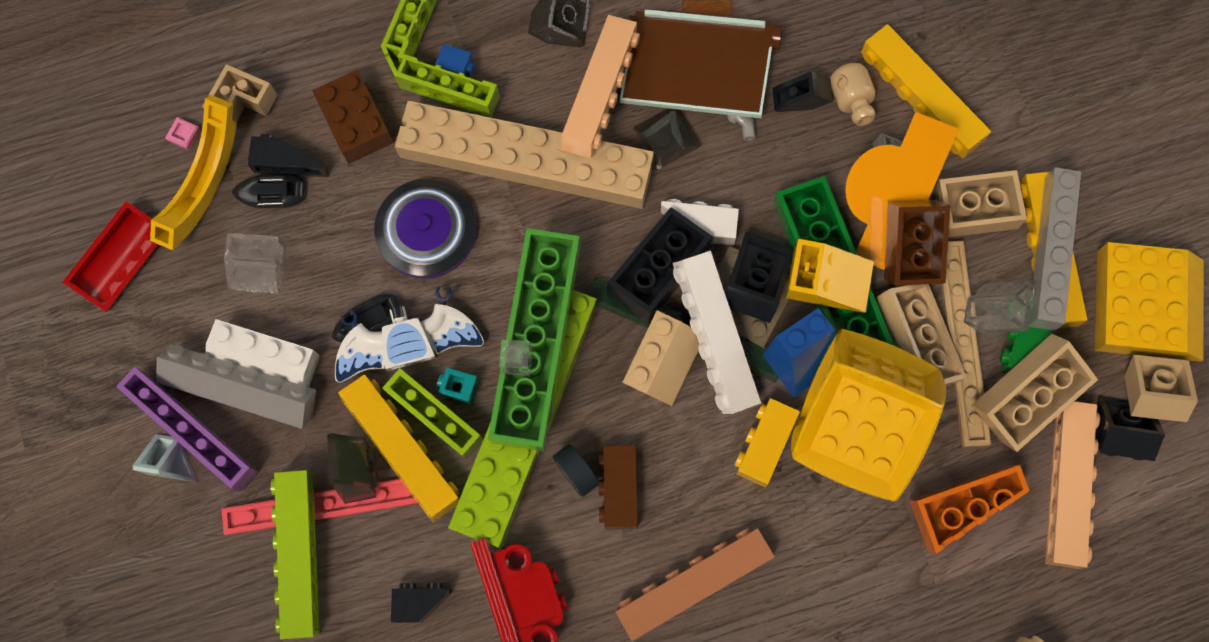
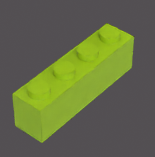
[382,368,484,460]

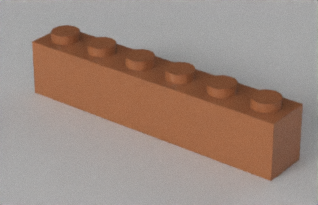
[615,527,775,641]

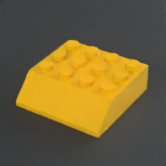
[1095,242,1204,362]

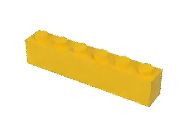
[861,24,991,159]
[1020,171,1087,329]
[338,374,460,523]

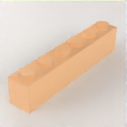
[561,15,640,159]
[1045,401,1100,569]

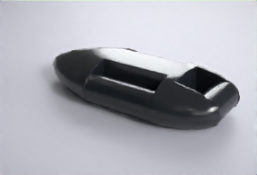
[232,174,305,209]
[332,293,401,342]

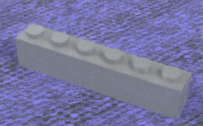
[1028,167,1081,331]
[156,344,316,429]

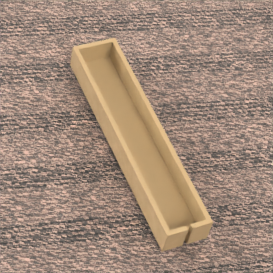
[395,101,654,209]

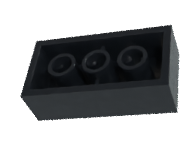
[607,207,713,324]

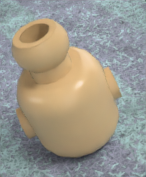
[830,63,875,126]

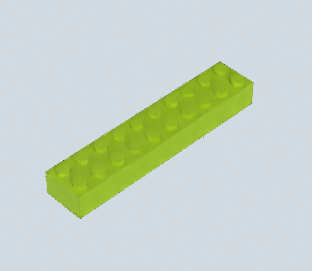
[448,290,598,550]

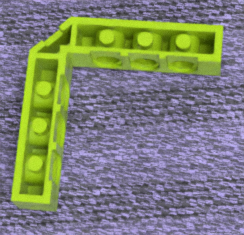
[381,0,500,118]

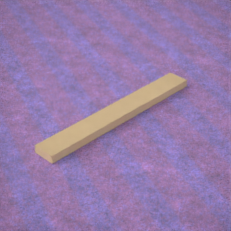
[941,241,991,448]

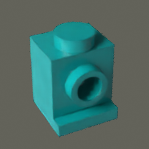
[437,368,480,406]

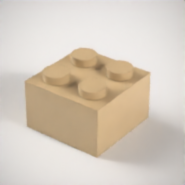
[1124,355,1198,422]

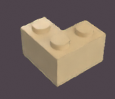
[202,64,278,122]

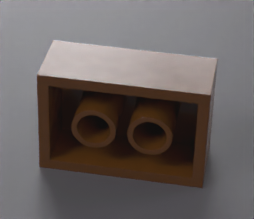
[312,69,394,164]
[884,200,950,286]

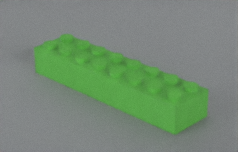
[488,228,581,452]

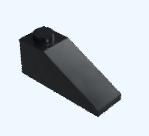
[247,134,329,177]

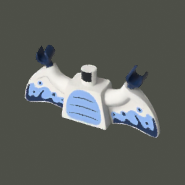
[335,286,484,383]

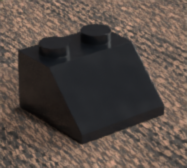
[1095,397,1165,461]

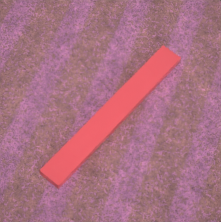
[221,479,418,536]

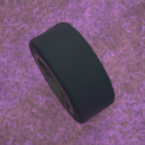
[553,444,599,497]

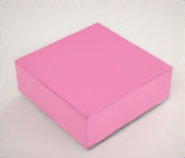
[165,117,201,150]

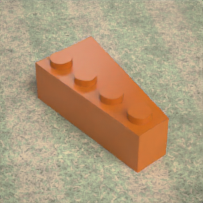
[909,465,1030,554]

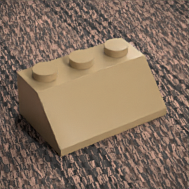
[622,311,700,406]

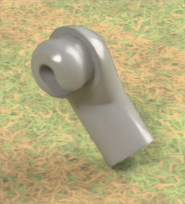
[727,115,756,141]

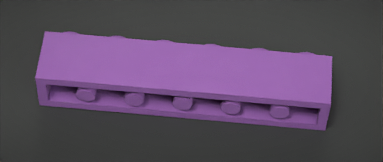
[116,367,258,492]

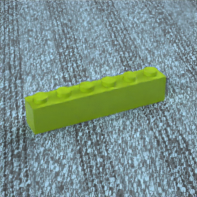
[271,470,319,640]

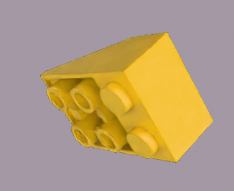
[786,239,874,313]

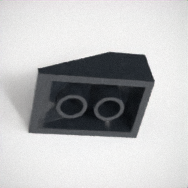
[725,232,794,323]

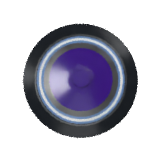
[374,179,477,279]

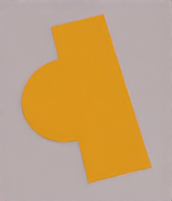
[846,111,959,270]

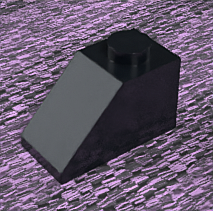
[772,71,833,112]

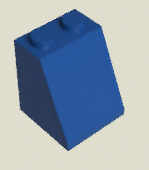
[762,308,835,398]

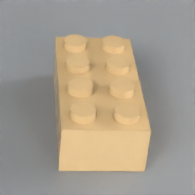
[972,334,1098,452]

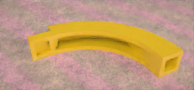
[150,95,237,250]

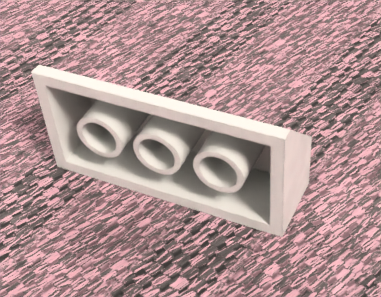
[206,319,321,387]

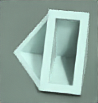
[133,434,198,483]

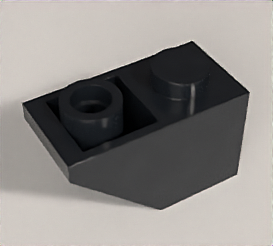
[391,583,451,623]

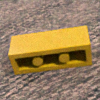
[734,398,800,488]

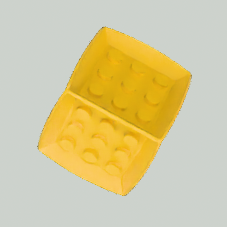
[791,329,946,502]

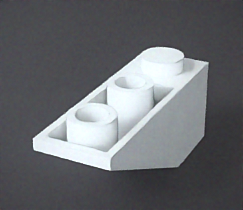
[661,199,739,246]

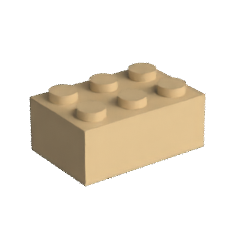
[933,170,1027,237]

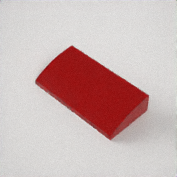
[62,201,159,313]

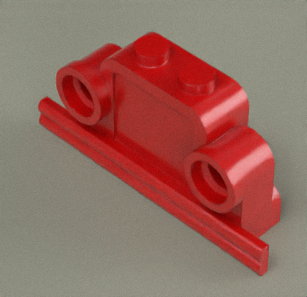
[470,538,568,642]

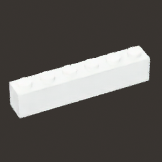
[673,251,761,414]

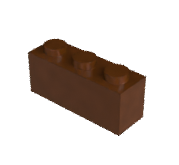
[598,445,637,530]

